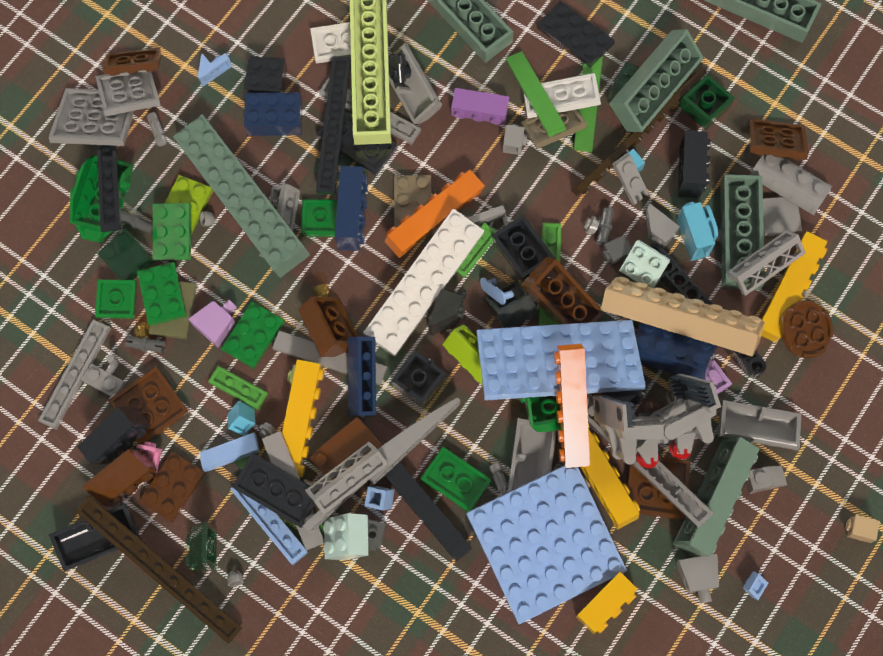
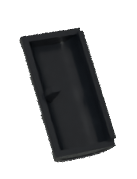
[48,503,140,571]

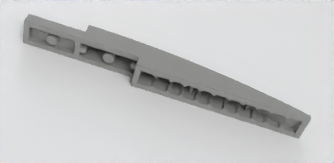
[587,393,714,528]
[303,397,460,535]

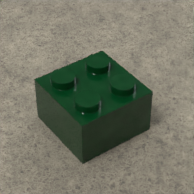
[679,74,735,130]

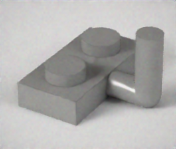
[81,355,125,397]

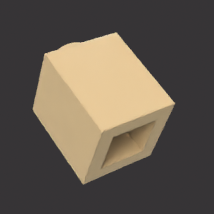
[845,515,880,543]

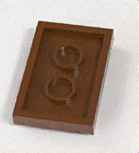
[102,48,162,76]
[139,452,206,523]

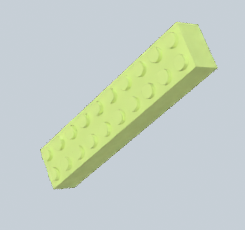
[350,0,391,145]

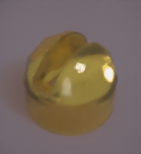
[313,284,329,297]
[134,323,150,338]

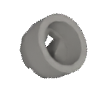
[200,211,215,227]
[227,570,244,587]

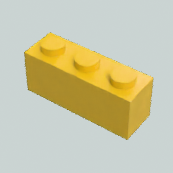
[576,572,637,634]

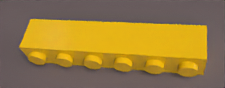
[761,231,828,343]
[282,360,325,478]
[560,423,640,530]

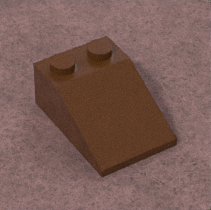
[310,417,383,480]

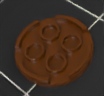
[780,300,833,358]

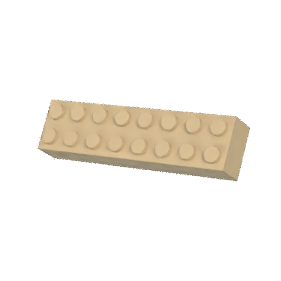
[601,277,765,356]

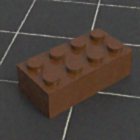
[521,257,604,325]

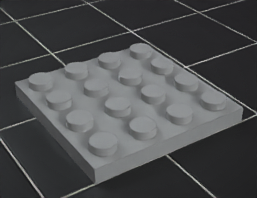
[49,88,134,146]

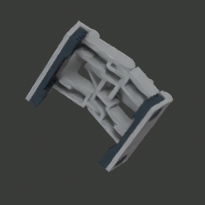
[593,373,721,469]

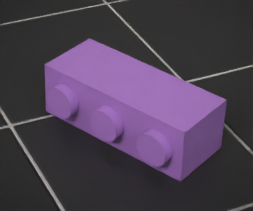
[451,88,509,125]

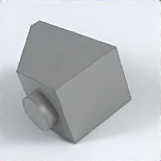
[645,204,680,249]
[745,466,787,494]

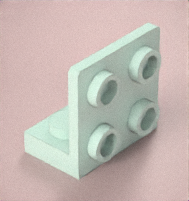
[619,240,670,288]

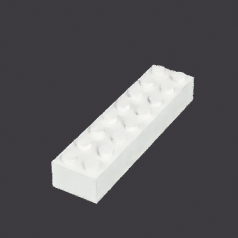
[363,209,484,357]

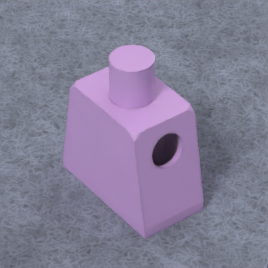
[188,300,237,348]

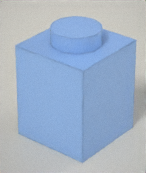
[364,486,395,510]

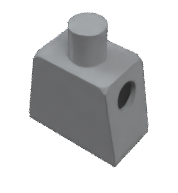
[676,554,719,604]

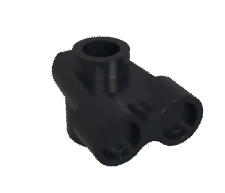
[388,54,411,83]

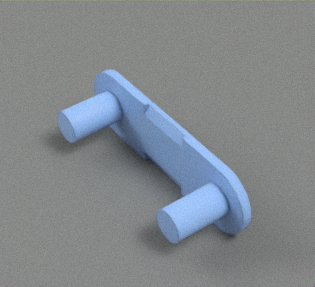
[480,278,514,304]

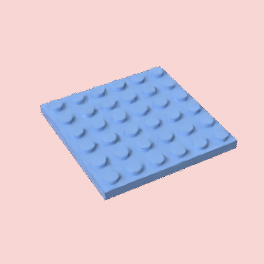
[466,465,627,624]

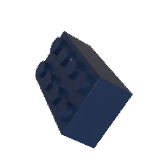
[335,166,368,251]
[635,323,717,380]

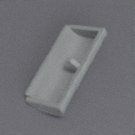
[389,43,442,124]
[750,154,833,215]
[718,400,801,451]
[508,418,557,492]

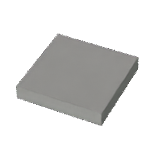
[763,197,802,236]

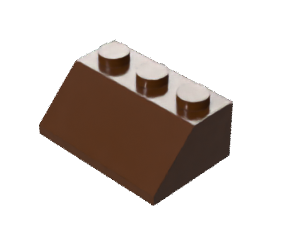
[298,296,358,357]
[82,449,157,507]

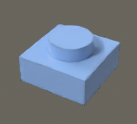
[743,571,768,600]

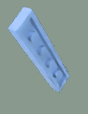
[230,488,308,565]

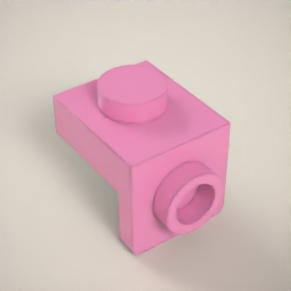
[137,442,162,472]

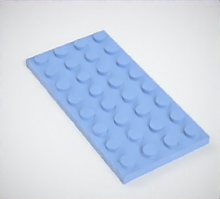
[477,320,645,400]

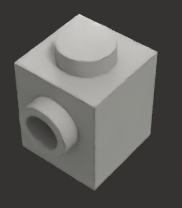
[503,124,528,155]

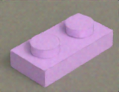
[706,360,732,395]

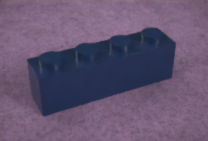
[348,337,376,416]

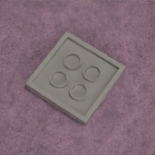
[95,70,160,116]

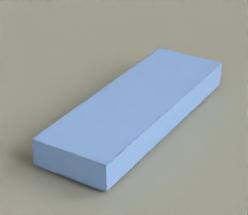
[199,433,260,472]

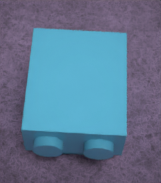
[677,202,718,261]

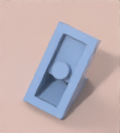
[198,53,232,86]

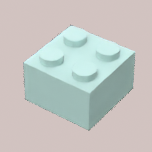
[323,513,368,560]

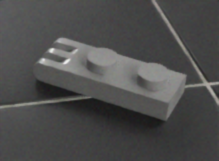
[612,153,649,205]

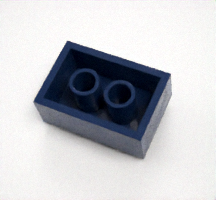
[244,92,303,136]

